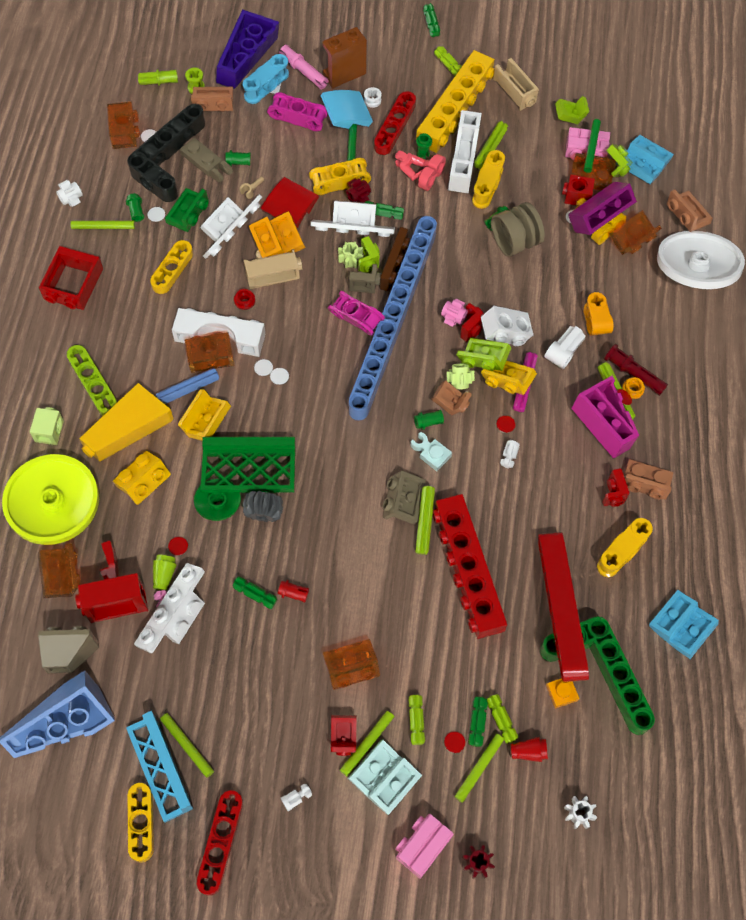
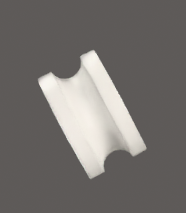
[364,87,382,108]

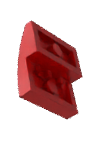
[260,177,319,228]

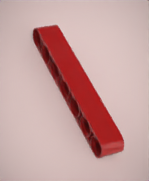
[538,532,589,682]

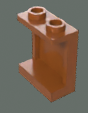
[323,27,367,89]

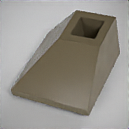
[38,626,99,673]

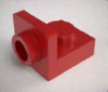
[603,468,630,507]

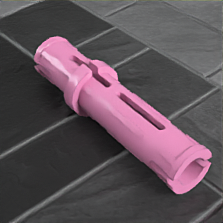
[279,45,329,90]

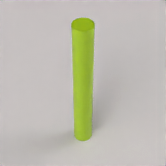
[71,221,135,229]
[340,711,394,777]
[160,713,214,778]
[454,734,505,803]

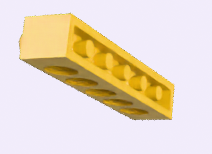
[416,50,495,153]

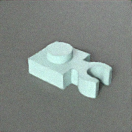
[410,432,452,471]

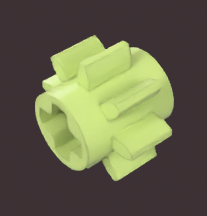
[338,242,363,268]
[447,363,474,389]

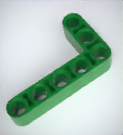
[540,617,655,735]

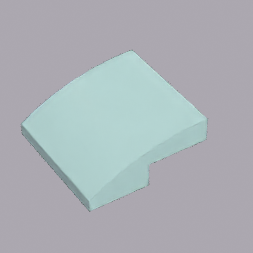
[347,740,422,815]

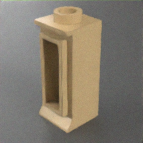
[493,58,539,111]
[244,250,302,289]

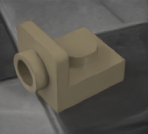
[349,264,381,293]

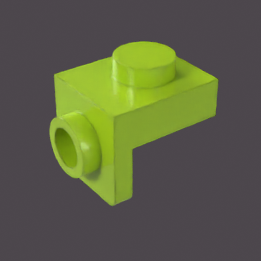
[555,96,589,125]
[606,144,633,177]
[358,236,380,273]

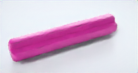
[513,352,538,412]

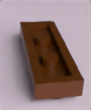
[380,227,411,291]

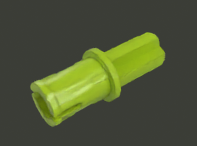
[138,69,178,86]

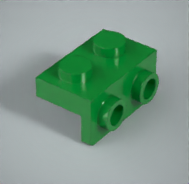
[165,188,209,232]

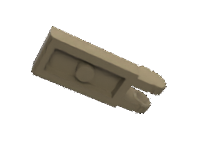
[180,138,233,183]

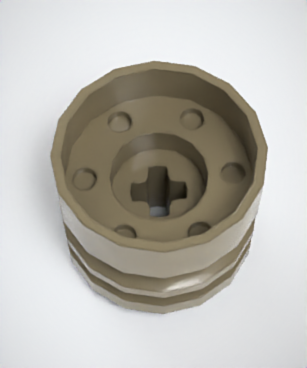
[491,202,545,257]

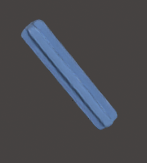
[156,368,219,404]

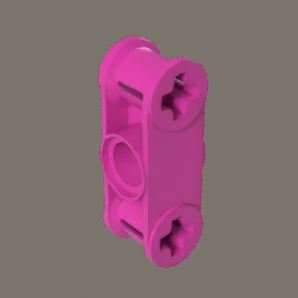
[267,92,328,132]
[328,291,385,336]

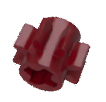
[345,178,371,203]
[462,845,495,879]

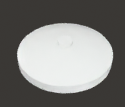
[657,231,745,289]

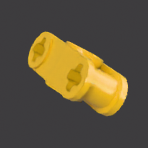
[472,150,505,209]
[309,158,371,195]
[597,518,653,578]

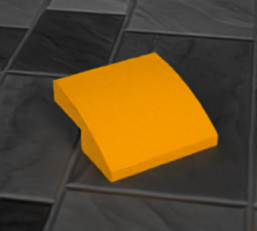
[249,211,306,258]

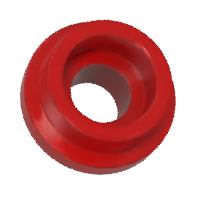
[234,289,256,310]

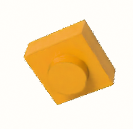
[546,679,580,709]

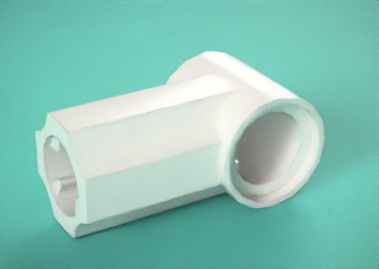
[544,326,586,369]

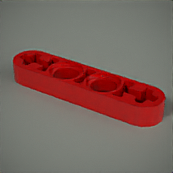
[374,91,416,155]
[196,790,243,896]

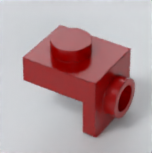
[460,303,484,342]
[331,715,357,756]

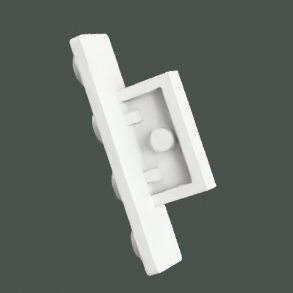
[200,194,262,259]
[311,200,395,237]
[134,563,205,653]

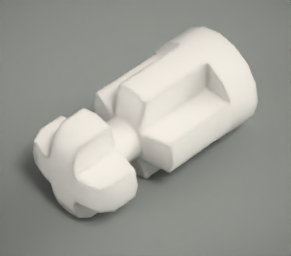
[500,440,520,469]
[280,784,312,811]

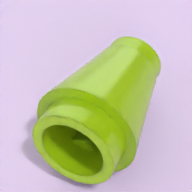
[153,555,177,591]

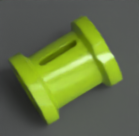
[185,67,205,94]

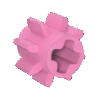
[441,299,468,327]

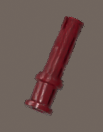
[604,344,668,396]

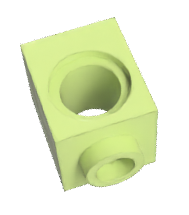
[30,407,64,445]

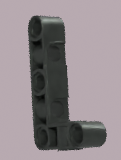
[127,104,205,202]

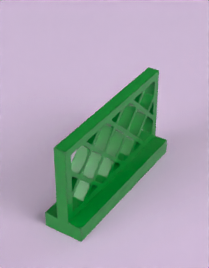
[200,437,296,493]

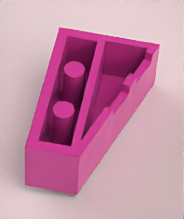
[571,375,639,459]

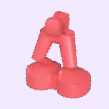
[395,151,446,191]

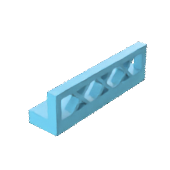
[126,711,193,823]

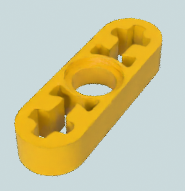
[150,240,193,294]
[127,783,154,863]

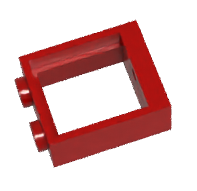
[39,246,103,310]
[75,573,149,623]

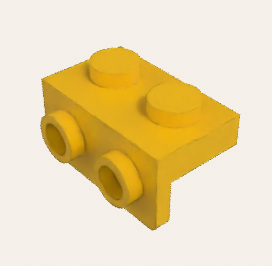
[481,361,537,395]
[178,389,231,441]
[112,451,171,505]

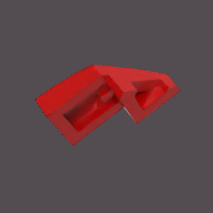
[100,540,119,580]

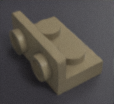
[382,471,426,524]

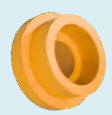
[622,377,645,399]

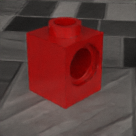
[562,174,595,206]

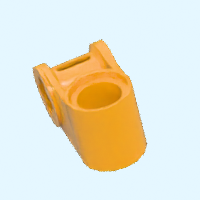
[583,292,614,336]

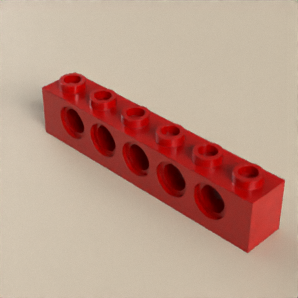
[432,494,507,639]

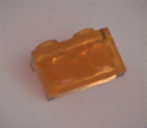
[609,210,662,255]
[38,544,80,598]

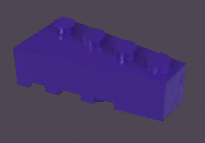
[216,9,279,89]

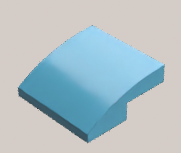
[321,90,373,129]
[616,135,674,184]
[649,590,719,659]

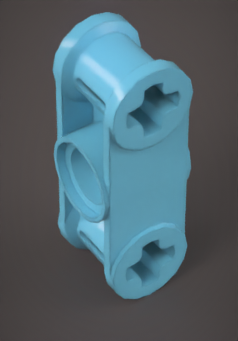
[243,54,289,104]

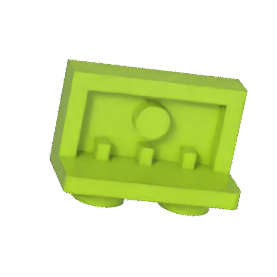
[456,338,511,371]

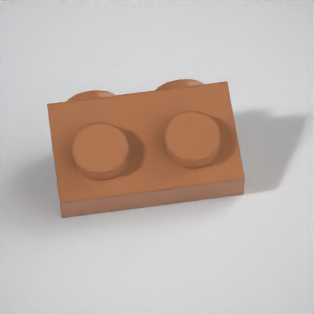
[191,87,234,111]
[667,189,713,232]

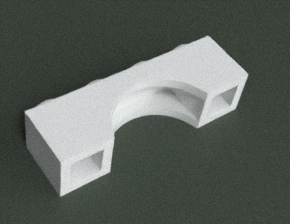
[448,110,482,193]
[172,308,265,357]

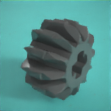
[243,491,283,522]

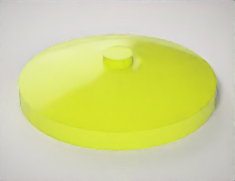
[2,454,99,545]

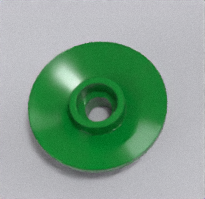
[194,479,241,521]

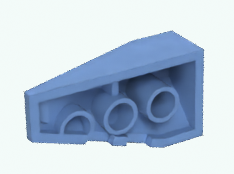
[0,671,115,758]

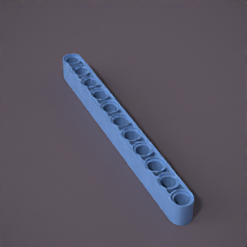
[349,216,437,420]

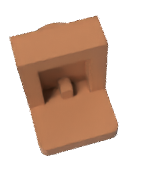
[431,380,472,415]

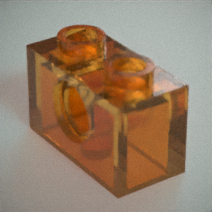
[107,102,140,149]
[185,332,235,373]

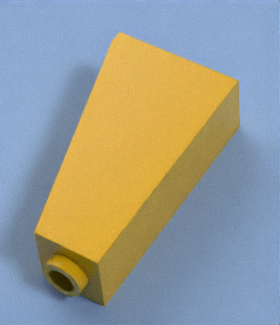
[79,383,174,461]

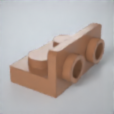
[624,459,674,500]

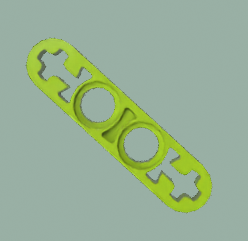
[67,345,117,416]

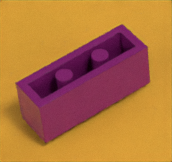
[568,182,637,235]

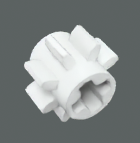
[56,180,83,207]
[564,796,597,829]

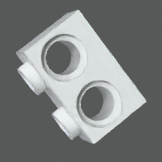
[481,306,533,346]

